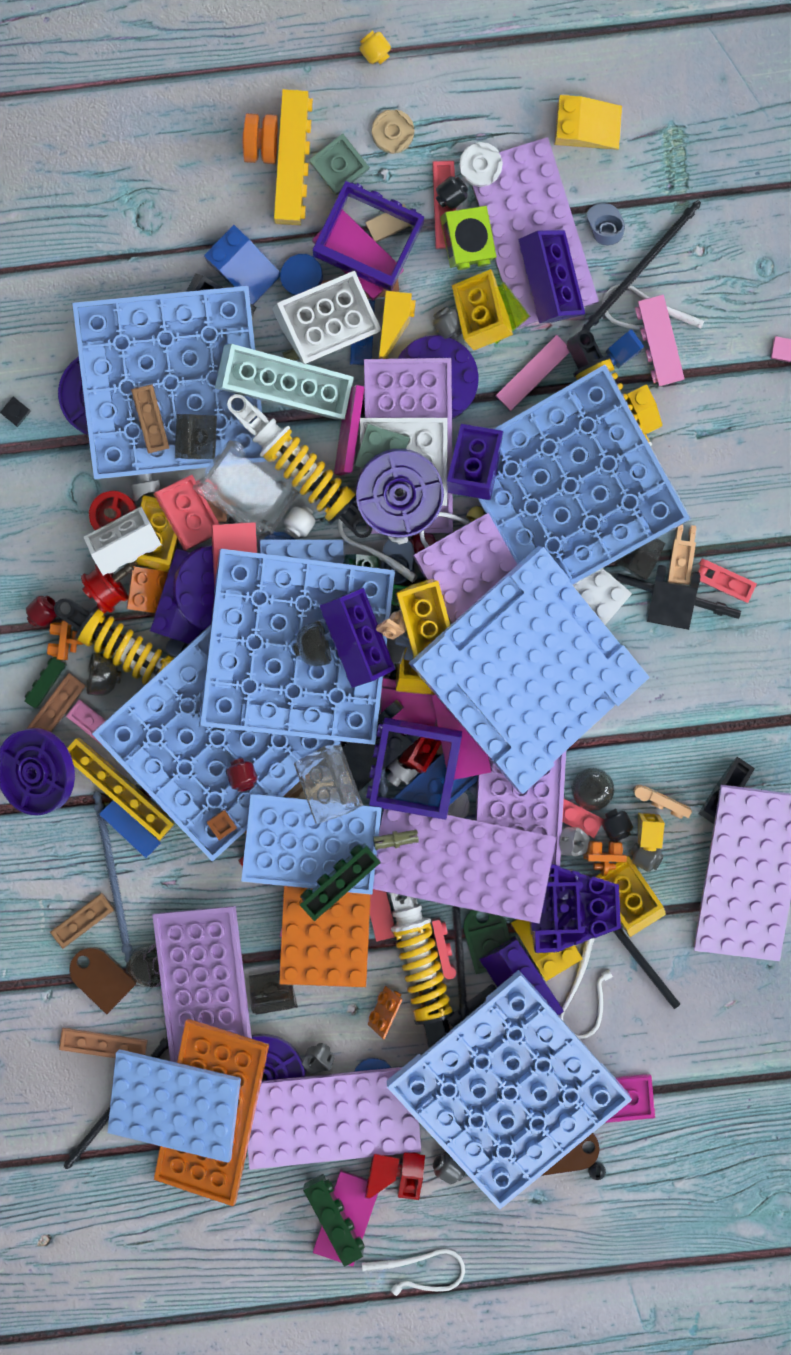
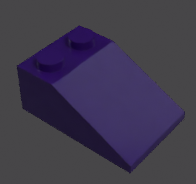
[447,424,504,500]

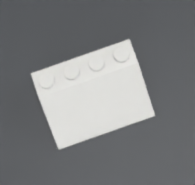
[272,271,382,364]

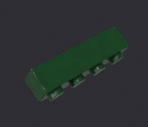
[24,657,67,709]

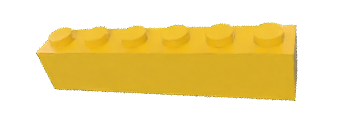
[274,89,313,226]
[67,738,176,840]

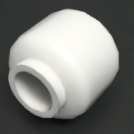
[284,506,316,539]

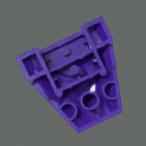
[530,864,621,953]

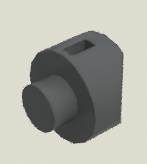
[302,1043,335,1074]

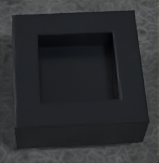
[0,396,31,427]

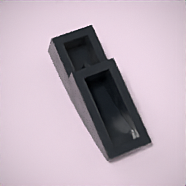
[698,757,755,824]

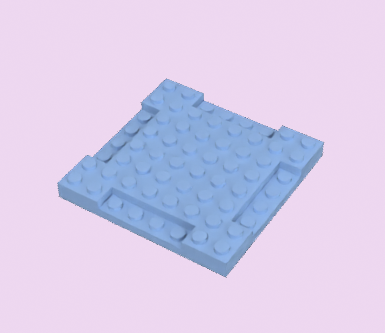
[72,286,266,479]
[453,365,691,585]
[409,546,650,794]
[199,549,395,745]
[92,625,341,861]
[386,970,632,1209]

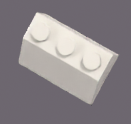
[84,507,161,575]

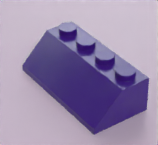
[518,230,585,324]
[150,549,215,644]
[319,588,395,688]
[479,936,564,1015]

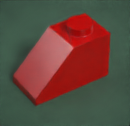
[399,724,441,773]
[398,1152,425,1200]
[365,1154,402,1199]

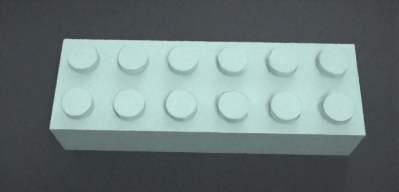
[215,344,354,420]

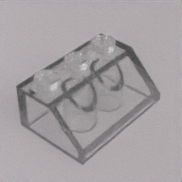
[294,745,363,824]

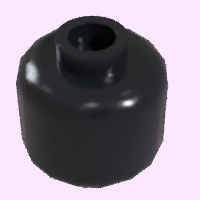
[436,176,468,209]
[601,809,633,842]

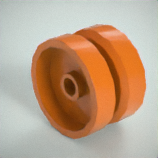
[243,113,278,164]

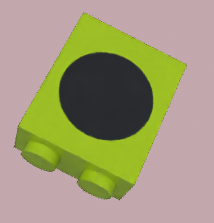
[440,206,497,270]

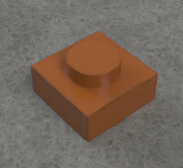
[206,809,237,840]

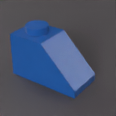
[606,329,644,369]

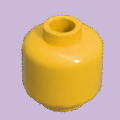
[359,30,391,64]

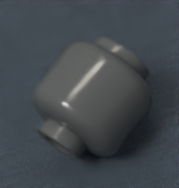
[433,306,462,339]
[630,842,664,872]
[433,1152,466,1184]

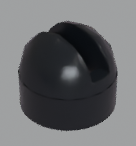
[588,1162,606,1180]

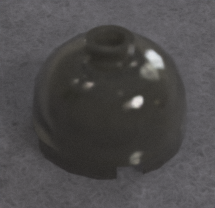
[293,621,332,667]
[86,652,122,696]
[571,768,614,811]
[126,944,161,988]

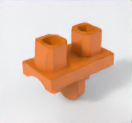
[47,621,83,660]
[583,841,627,876]

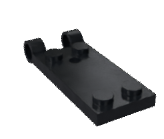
[320,699,420,800]

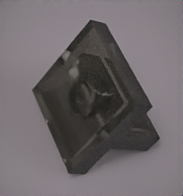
[175,414,217,459]
[249,970,298,1015]

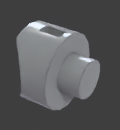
[131,473,161,501]
[386,756,418,787]
[559,827,590,856]

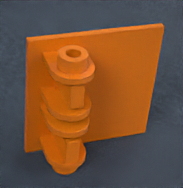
[127,566,169,613]
[367,986,402,1039]

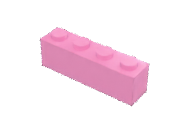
[635,294,685,386]

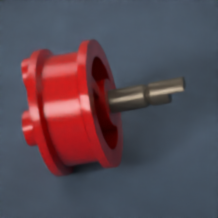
[89,491,138,531]
[81,560,138,613]

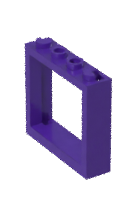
[313,181,424,291]
[366,718,462,820]

